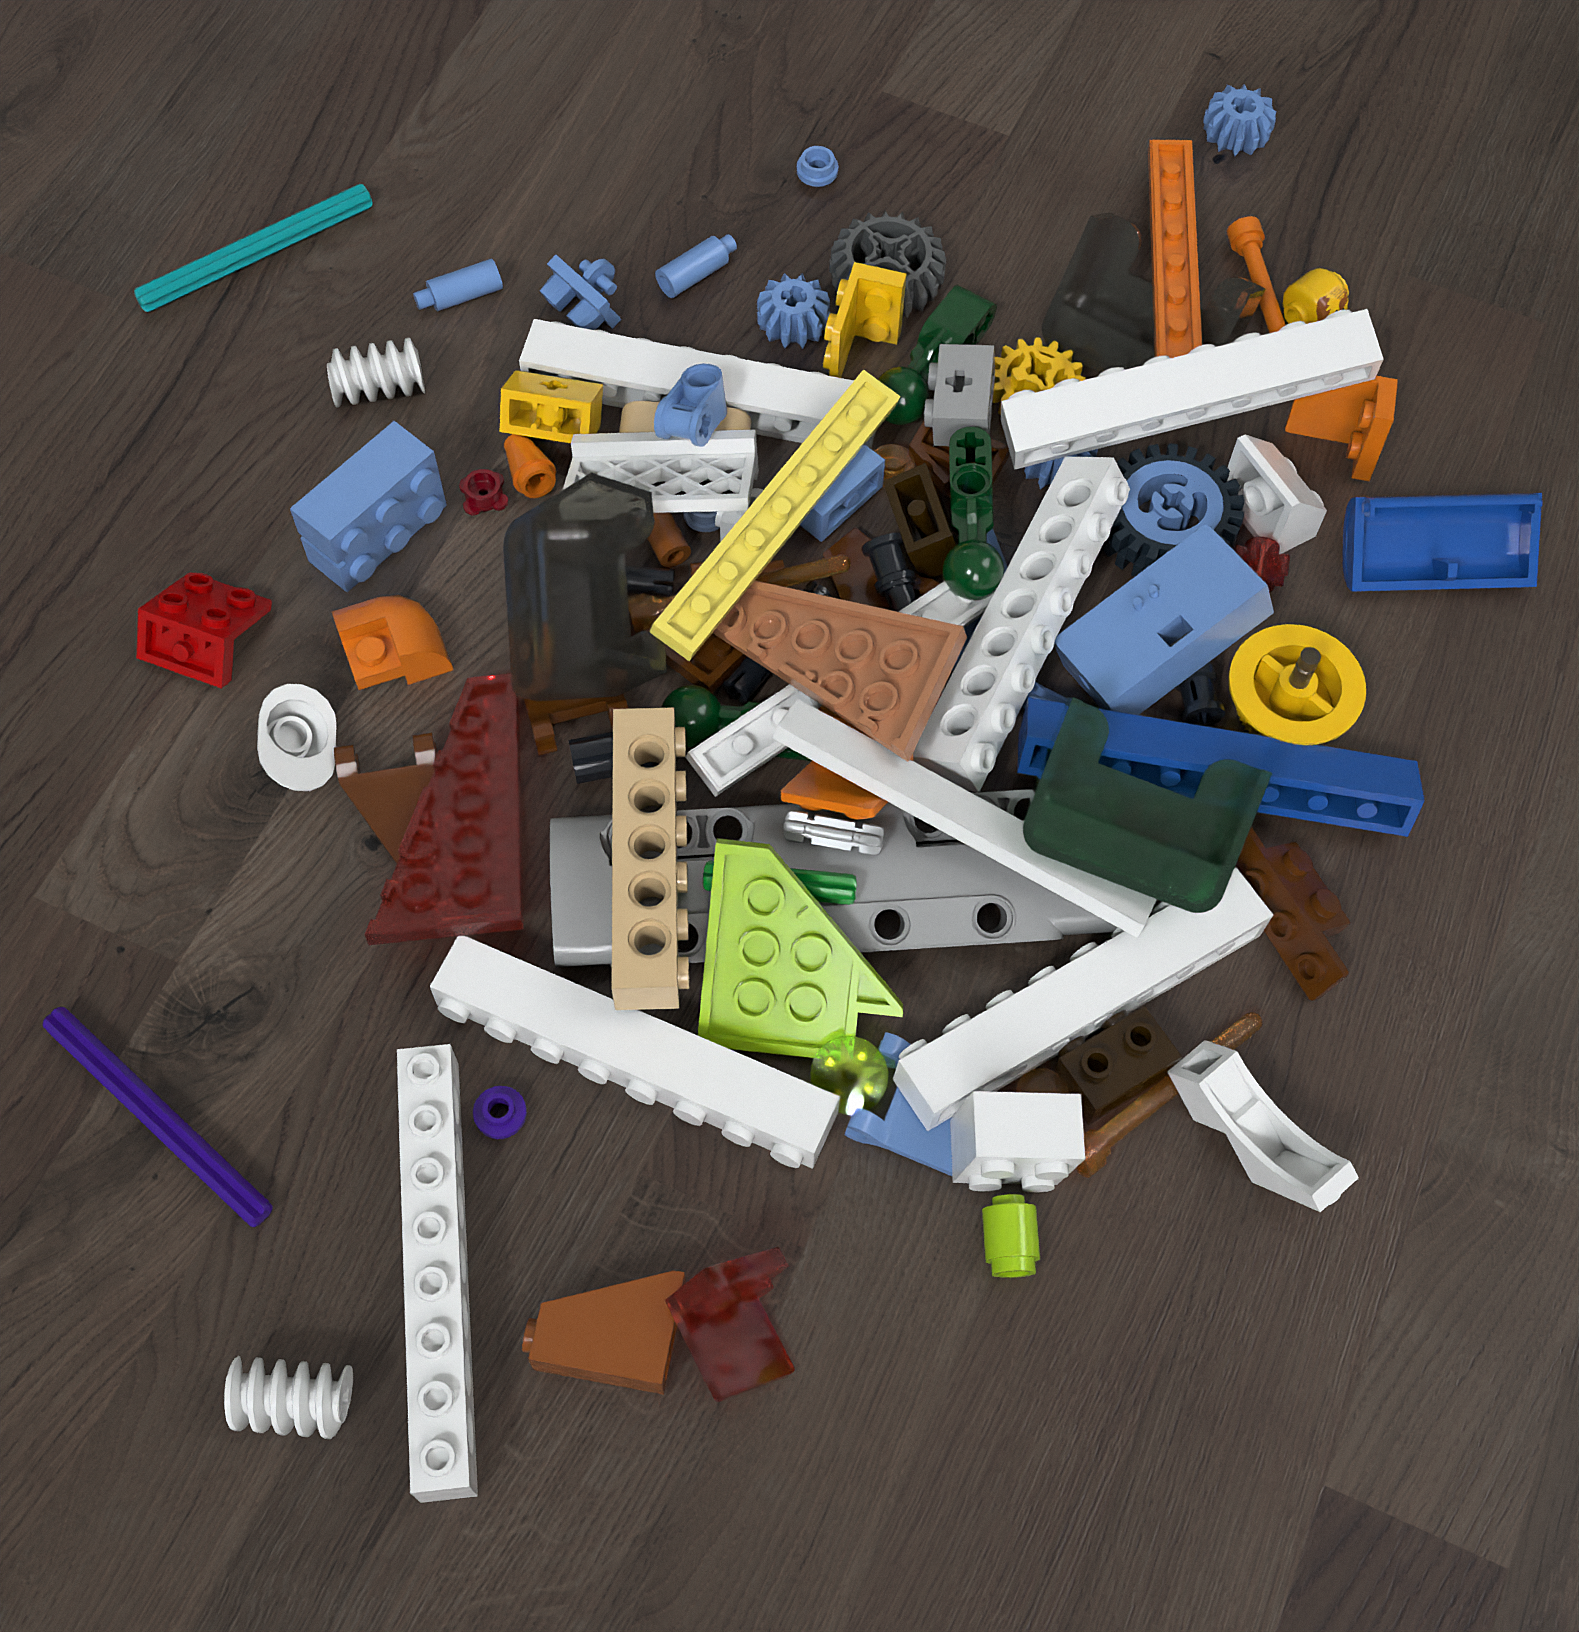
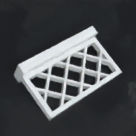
[559,430,759,515]

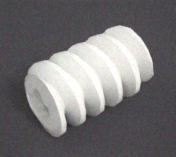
[327,338,426,407]
[224,1356,353,1439]

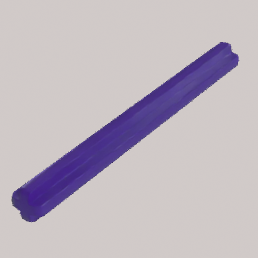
[42,1007,273,1227]

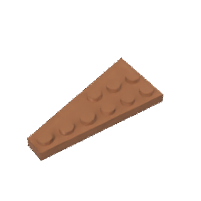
[713,581,967,762]

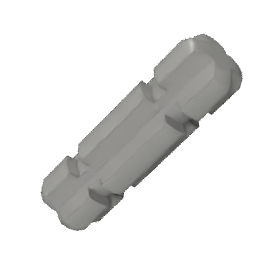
[783,810,884,855]

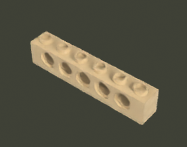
[612,708,689,1010]

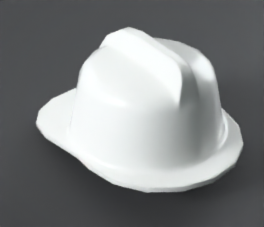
[257,684,337,791]

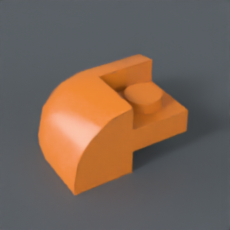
[332,595,453,690]

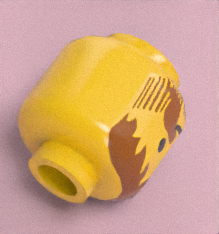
[1283,268,1349,324]

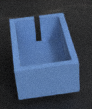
[290,421,447,592]

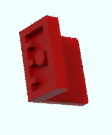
[136,573,272,689]

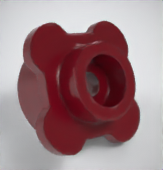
[459,469,508,516]

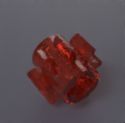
[1235,537,1290,593]

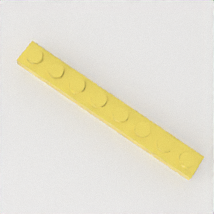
[650,369,901,661]

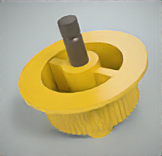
[1228,624,1366,745]

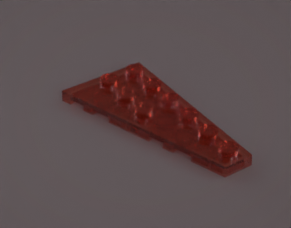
[364,673,524,945]

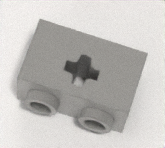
[924,344,995,446]

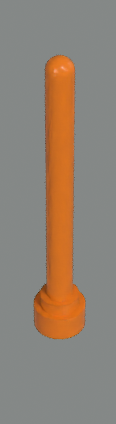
[1227,216,1286,333]

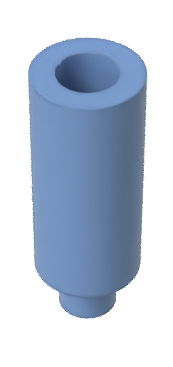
[655,234,737,298]
[413,258,503,312]

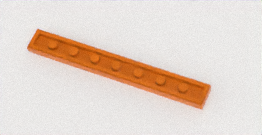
[1148,140,1202,358]

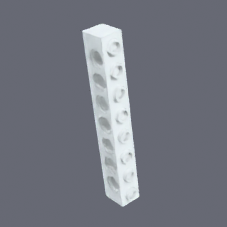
[913,456,1130,792]
[397,1044,478,1503]

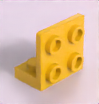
[823,262,906,378]

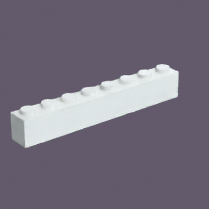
[1001,309,1384,470]
[519,319,876,449]
[893,867,1273,1131]
[430,934,840,1169]

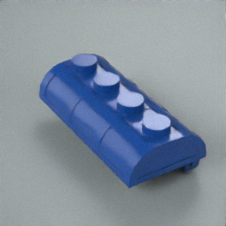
[1343,493,1543,591]

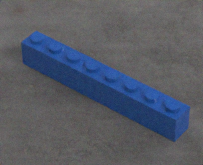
[1017,697,1425,837]

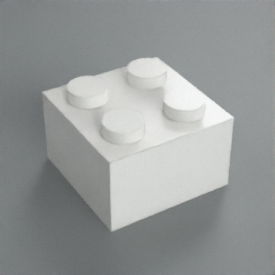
[950,1091,1085,1192]

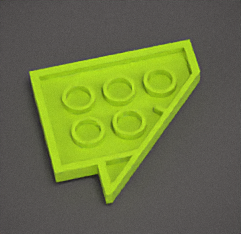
[698,838,903,1061]

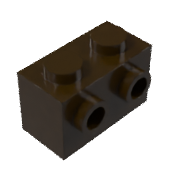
[1052,1006,1182,1126]

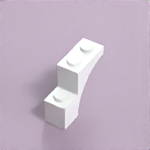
[1167,1040,1359,1212]

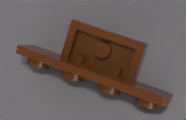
[1204,810,1351,1001]

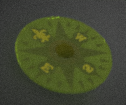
[810,1036,888,1115]

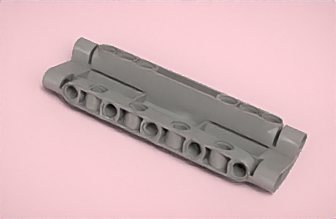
[550,786,1118,967]

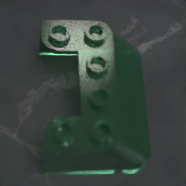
[1022,697,1272,913]

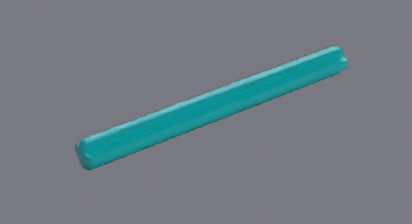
[134,184,373,312]

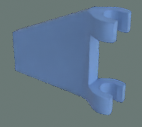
[844,1032,952,1176]

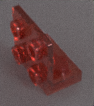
[665,1247,795,1402]

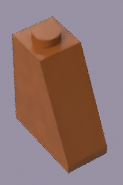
[522,1270,686,1395]

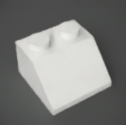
[1227,434,1327,559]

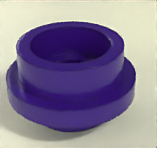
[473,1086,527,1139]

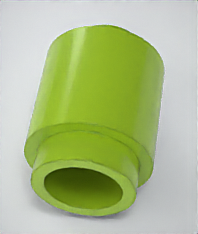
[982,1194,1040,1278]

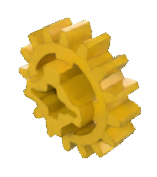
[993,337,1086,415]

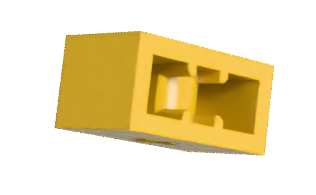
[499,370,603,443]

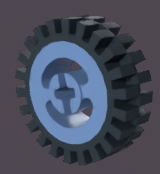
[1103,443,1245,577]

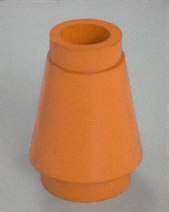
[504,434,556,498]

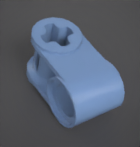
[654,363,727,447]

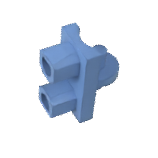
[540,255,621,330]

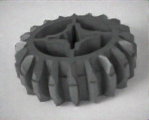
[829,210,946,318]

